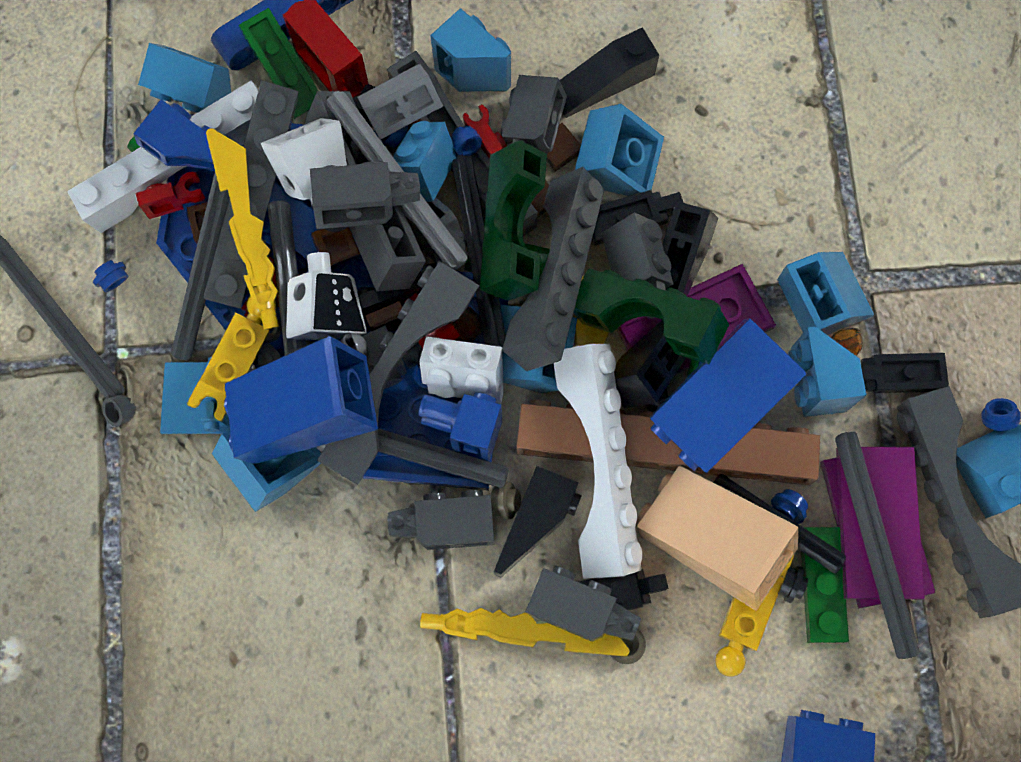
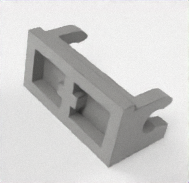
[357,64,443,140]

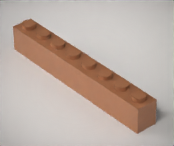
[517,400,820,486]

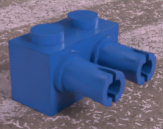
[418,392,502,462]

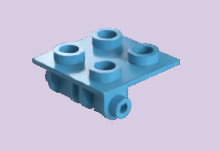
[160,357,230,434]

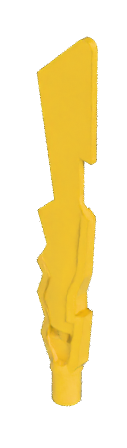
[206,128,279,330]
[420,608,630,657]

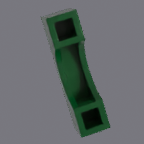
[480,140,547,301]
[573,268,729,365]

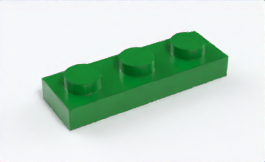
[238,8,319,119]
[801,527,849,643]

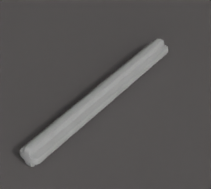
[326,91,467,270]

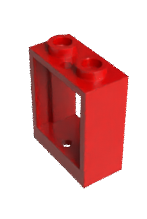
[283,0,369,98]

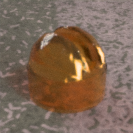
[831,328,863,356]

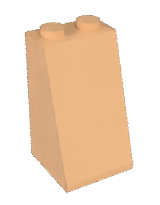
[637,465,798,611]

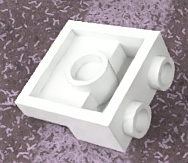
[419,337,504,404]

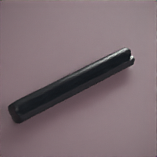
[713,474,846,573]

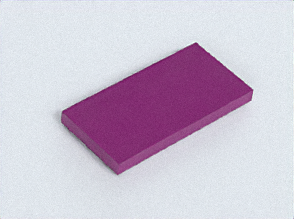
[616,264,776,375]
[836,447,925,600]

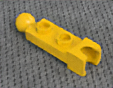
[187,295,277,422]
[715,555,794,677]

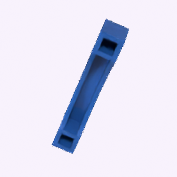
[133,99,320,268]

